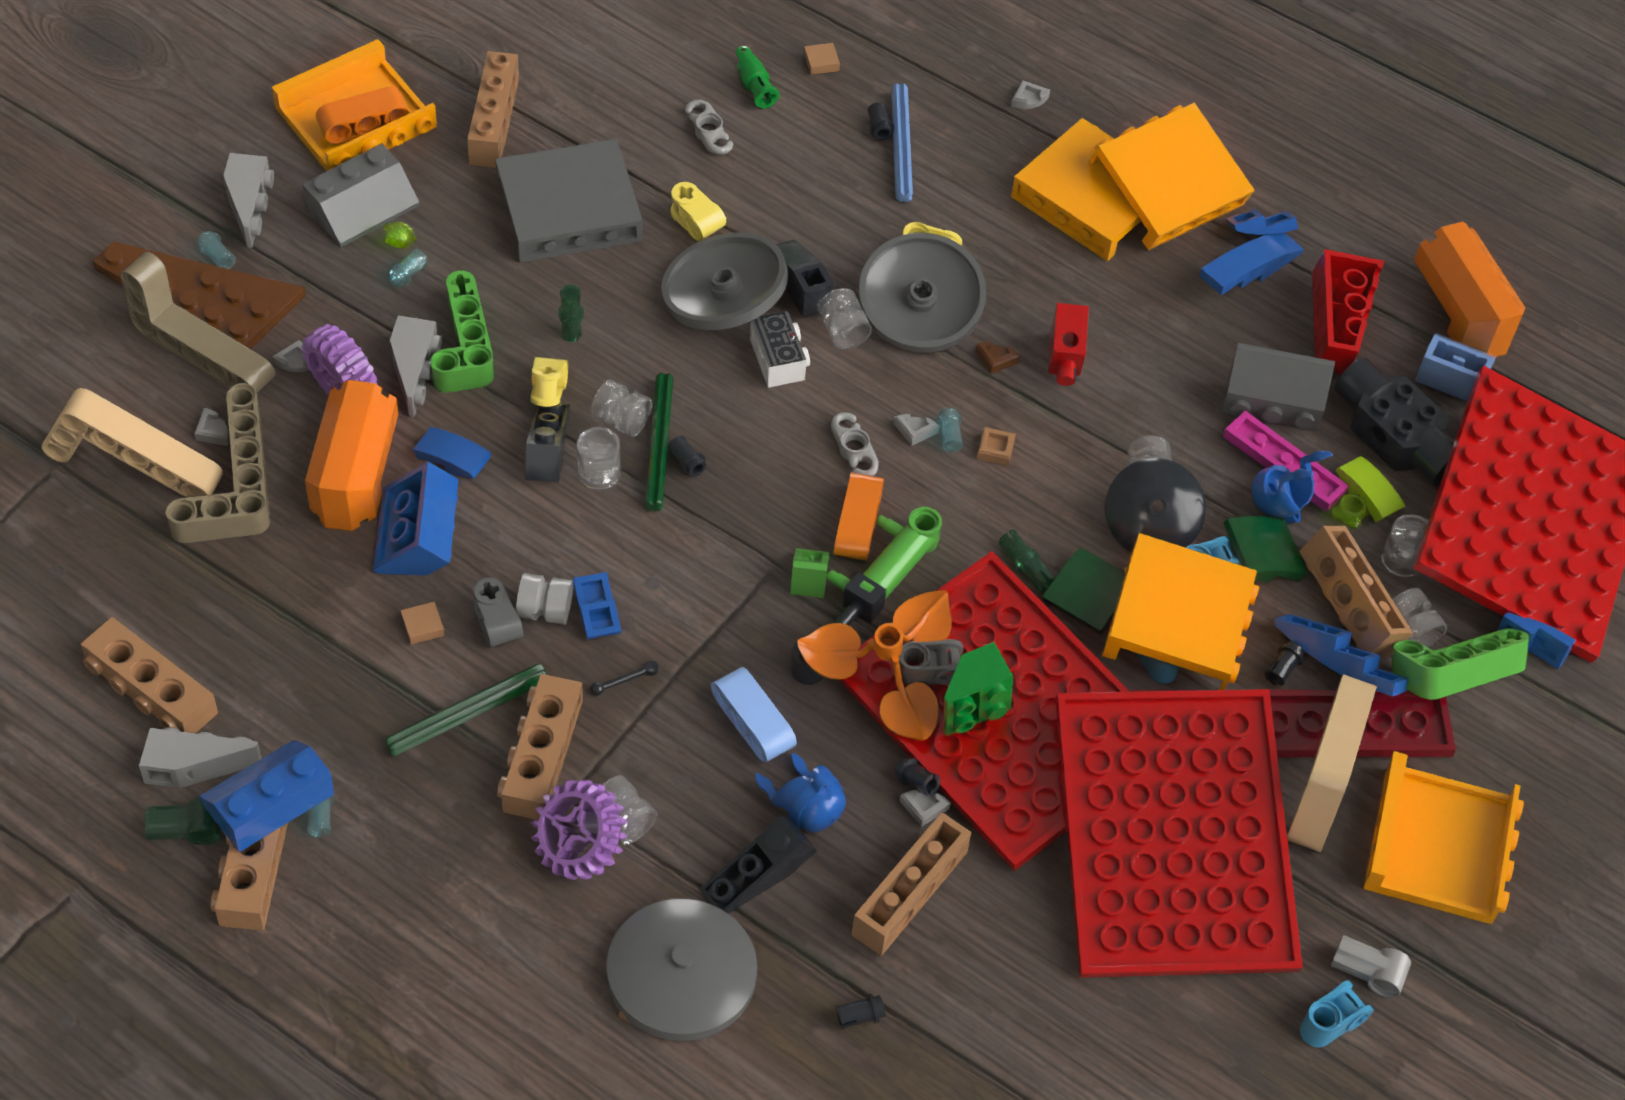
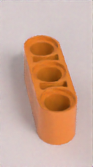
[315,86,410,144]
[833,472,884,561]

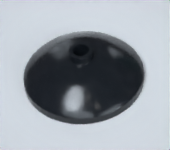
[1104,458,1206,553]

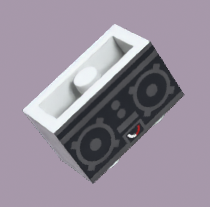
[750,311,810,388]

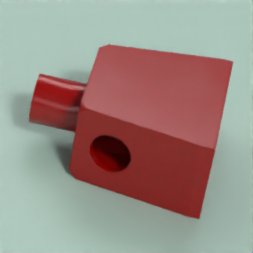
[1048,303,1089,386]

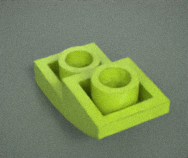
[1335,456,1405,522]

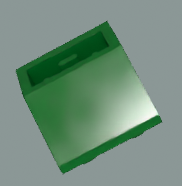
[944,642,1013,736]

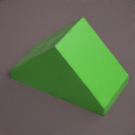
[790,548,829,598]

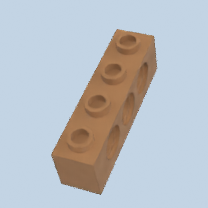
[467,51,519,168]
[1299,526,1413,658]
[81,617,218,734]
[497,674,583,820]
[851,812,971,956]
[211,823,288,931]

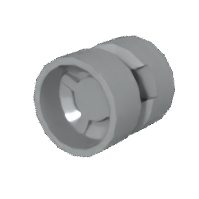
[516,573,573,625]

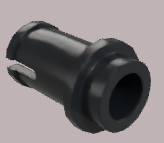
[867,102,894,141]
[668,436,706,477]
[1265,641,1304,686]
[895,758,940,796]
[835,993,886,1030]

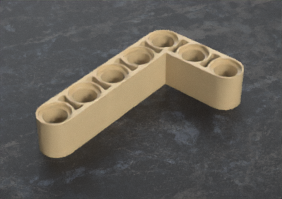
[41,388,223,498]
[1287,674,1377,853]

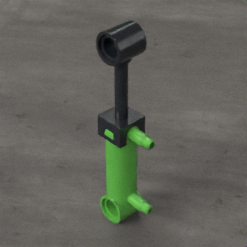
[791,507,942,685]

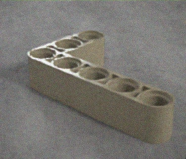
[121,252,276,393]
[165,383,270,543]

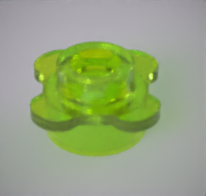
[383,221,417,249]
[1331,494,1370,529]

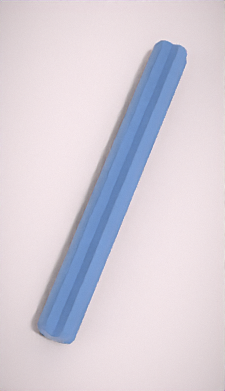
[891,83,913,202]

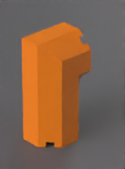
[1414,222,1525,357]
[305,380,398,531]

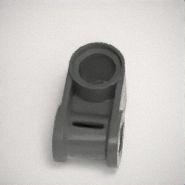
[474,578,524,648]
[899,639,963,685]

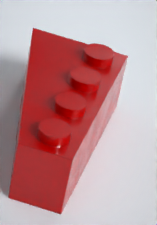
[1312,249,1384,374]

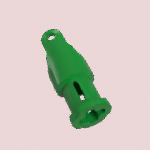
[735,46,780,109]

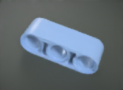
[711,667,797,763]

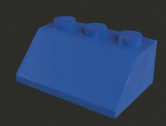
[373,461,459,576]
[199,740,334,852]

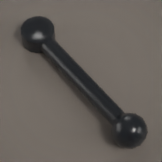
[590,660,659,696]

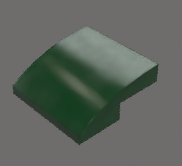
[1223,516,1308,583]
[1043,547,1125,634]

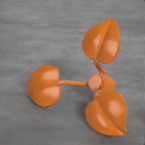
[798,590,952,741]

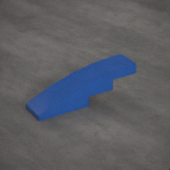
[1199,233,1304,295]
[1274,614,1409,697]

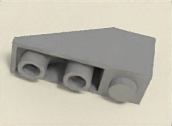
[223,153,274,248]
[390,315,442,418]
[139,727,262,788]

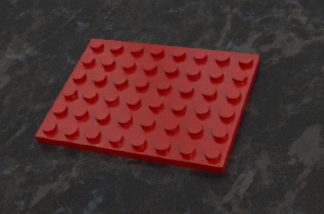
[1413,366,1625,663]
[839,551,1130,871]
[1055,689,1303,978]

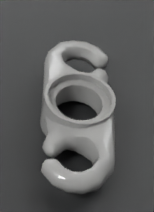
[685,99,733,155]
[831,412,879,476]

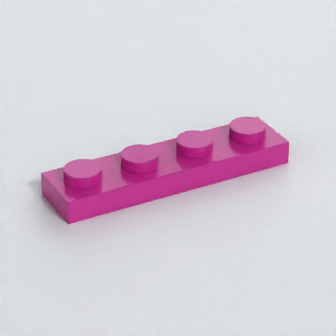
[1223,411,1349,512]

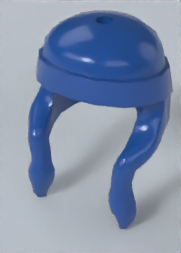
[1251,450,1333,524]
[755,753,846,833]

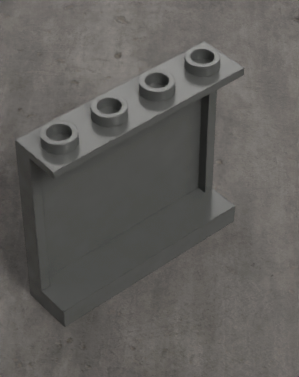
[495,139,643,262]

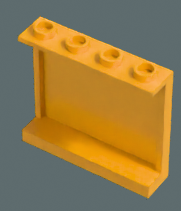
[272,39,437,171]
[1089,103,1255,251]
[1011,118,1141,261]
[1102,533,1259,690]
[1363,751,1524,924]

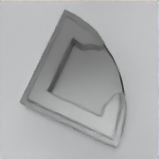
[1011,80,1050,109]
[273,340,310,372]
[194,408,230,446]
[893,414,940,446]
[900,790,951,827]

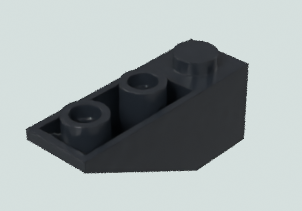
[776,239,835,318]
[525,401,570,482]
[700,816,817,914]

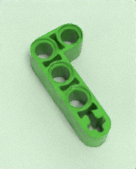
[431,270,494,392]
[1391,629,1529,699]

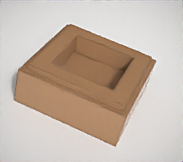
[804,43,840,75]
[977,427,1016,466]
[401,601,445,645]

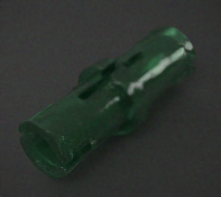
[558,285,584,342]
[999,530,1055,593]

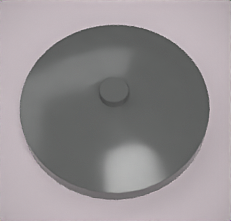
[661,233,788,330]
[859,233,986,353]
[606,899,757,1041]

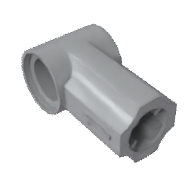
[1331,935,1411,998]

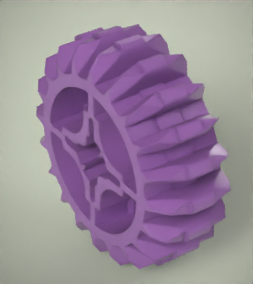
[301,324,378,395]
[530,780,628,880]

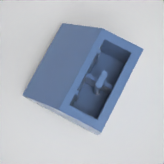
[1415,333,1496,402]

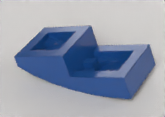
[1226,209,1298,235]
[413,427,491,479]
[573,572,621,640]
[1497,613,1576,669]

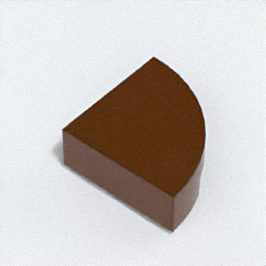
[976,342,1020,374]

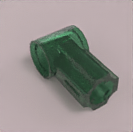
[145,797,220,845]

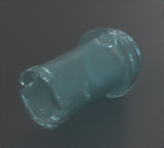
[197,231,236,269]
[388,249,428,287]
[936,408,963,452]
[307,795,334,837]

